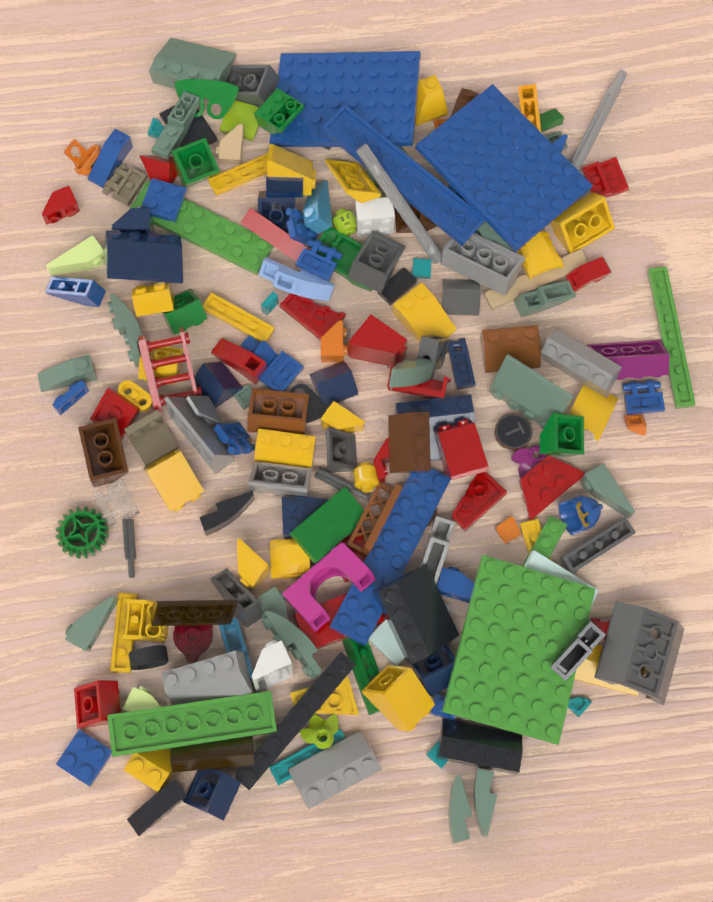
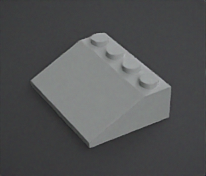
[164,396,234,474]

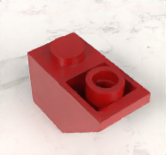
[42,185,80,225]

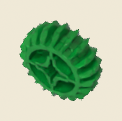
[55,506,109,559]

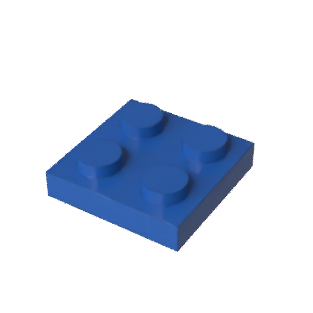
[142,178,187,223]
[56,730,112,787]

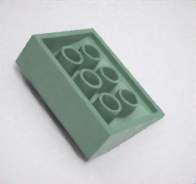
[149,38,237,89]
[489,354,573,429]

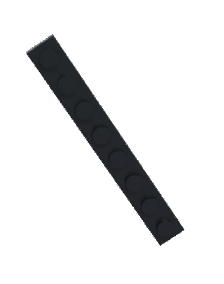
[234,652,356,790]

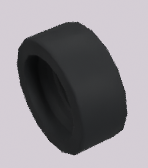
[128,645,169,670]

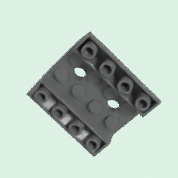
[594,601,685,705]

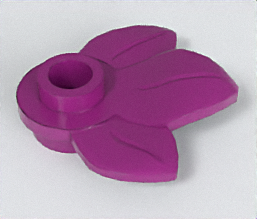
[511,445,546,478]

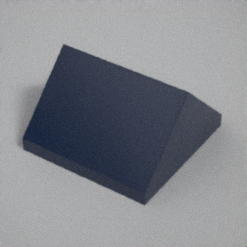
[194,361,243,408]
[309,361,359,407]

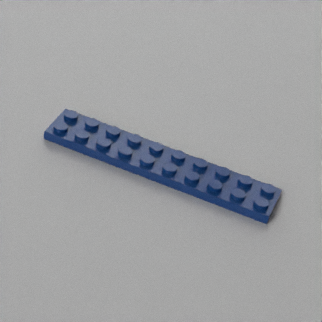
[321,104,485,246]
[329,468,451,646]

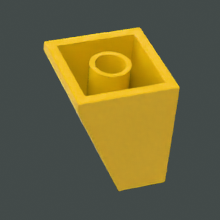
[267,144,316,196]
[143,449,204,512]
[362,665,435,732]

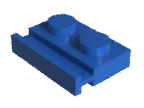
[259,350,304,392]

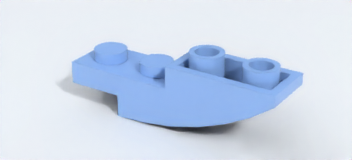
[259,257,335,301]

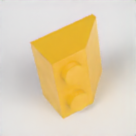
[132,282,174,317]
[138,346,184,385]
[123,749,173,792]

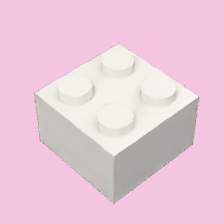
[355,197,395,237]

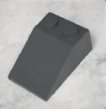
[226,65,280,107]
[348,231,406,293]

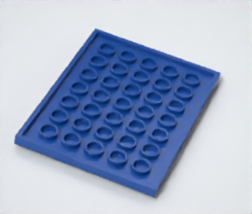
[269,51,421,147]
[415,84,593,252]

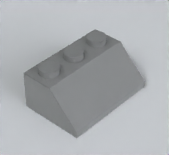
[248,461,312,497]

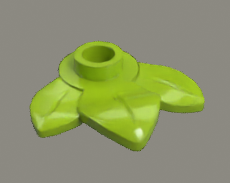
[300,714,339,749]

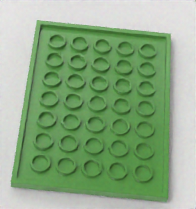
[442,555,596,745]

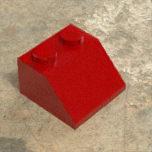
[74,680,121,729]

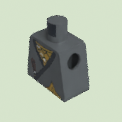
[417,335,450,379]

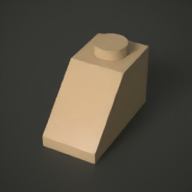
[216,124,244,164]

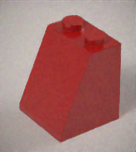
[348,314,408,366]
[434,419,490,480]

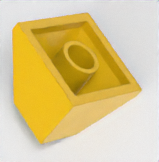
[415,75,448,126]
[237,538,270,590]

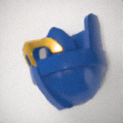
[558,495,603,535]

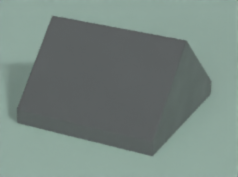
[442,279,481,316]
[326,427,357,473]

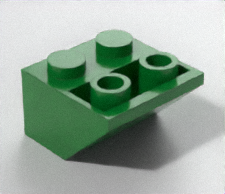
[254,88,305,134]

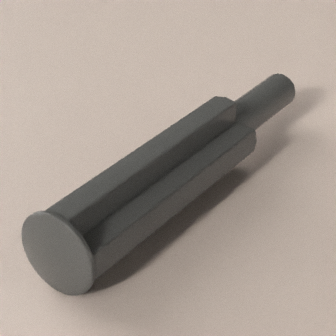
[315,467,369,501]
[122,519,136,578]

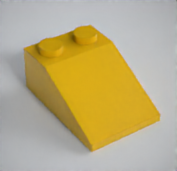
[392,282,457,343]

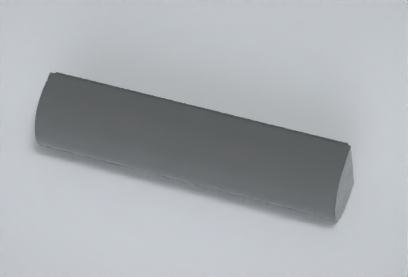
[560,516,636,574]

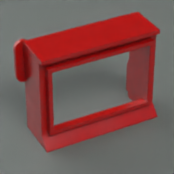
[387,364,451,399]

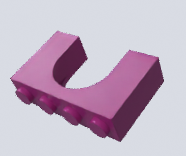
[282,542,376,632]

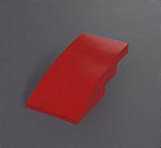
[294,593,385,649]

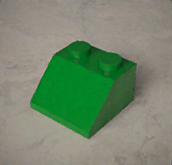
[172,138,220,188]
[162,289,208,334]
[540,413,584,457]

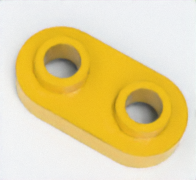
[118,380,153,412]

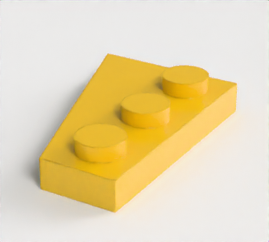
[290,676,359,715]

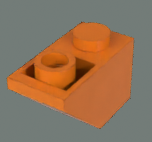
[321,321,347,363]

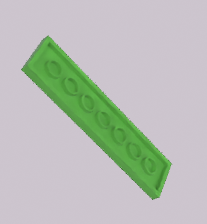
[129,181,274,275]
[107,691,277,757]

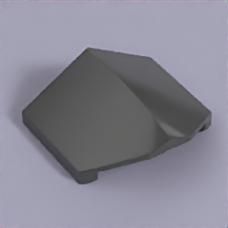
[186,396,221,426]

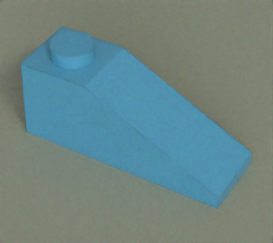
[303,180,333,234]

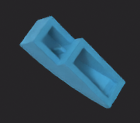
[219,617,253,680]

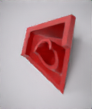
[139,155,178,184]

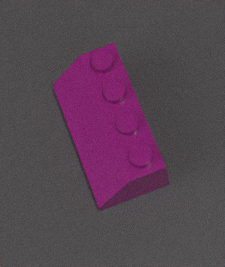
[587,339,670,380]

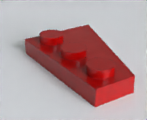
[279,293,346,340]
[451,471,507,531]

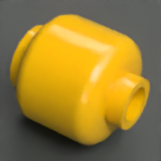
[353,462,379,492]

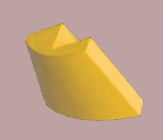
[569,384,619,441]

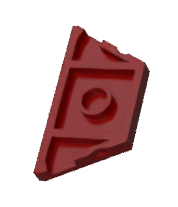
[519,455,585,520]

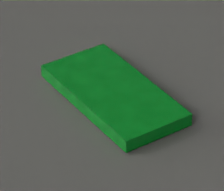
[289,486,369,564]

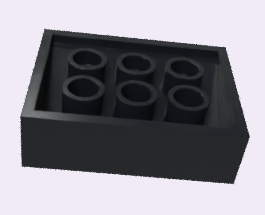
[373,564,460,664]

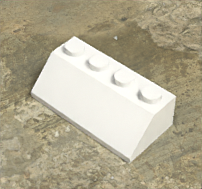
[252,640,294,693]

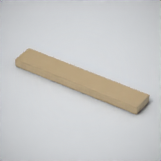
[483,249,588,310]

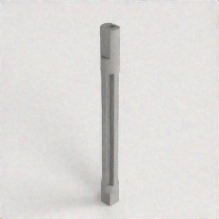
[570,69,628,171]
[356,143,442,264]

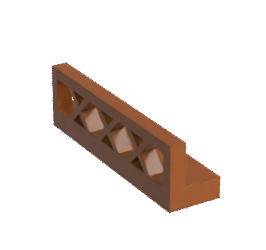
[346,481,403,557]

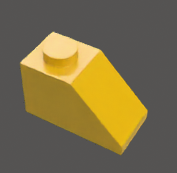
[321,401,365,433]

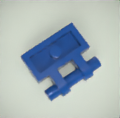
[286,208,317,245]
[296,239,343,281]
[622,380,665,415]
[214,422,255,455]

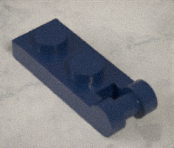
[447,337,476,390]

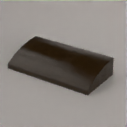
[150,600,238,626]
[170,736,255,773]

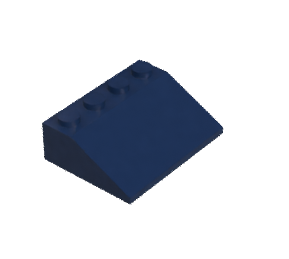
[104,230,183,284]
[395,394,475,461]

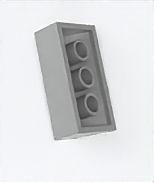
[441,233,526,295]
[541,329,622,398]
[162,651,253,705]
[288,730,382,809]

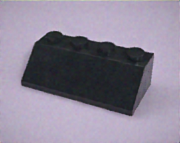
[436,718,523,775]

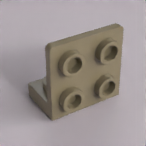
[124,410,179,466]

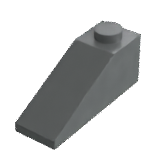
[211,568,263,628]

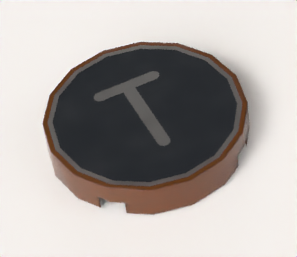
[494,413,533,451]

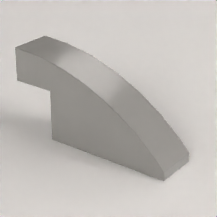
[420,515,455,584]

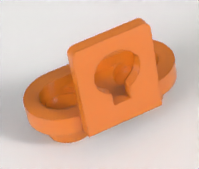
[64,139,101,176]

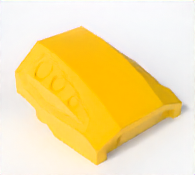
[516,231,564,280]
[270,539,310,580]
[123,599,169,643]

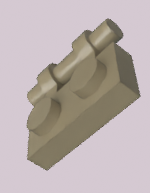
[102,163,147,206]

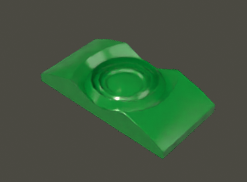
[317,227,372,292]

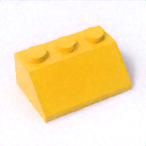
[551,192,615,254]
[254,429,316,468]

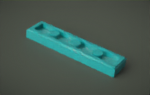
[269,728,346,786]

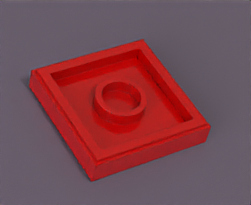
[90,387,140,440]

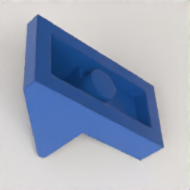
[240,335,278,368]

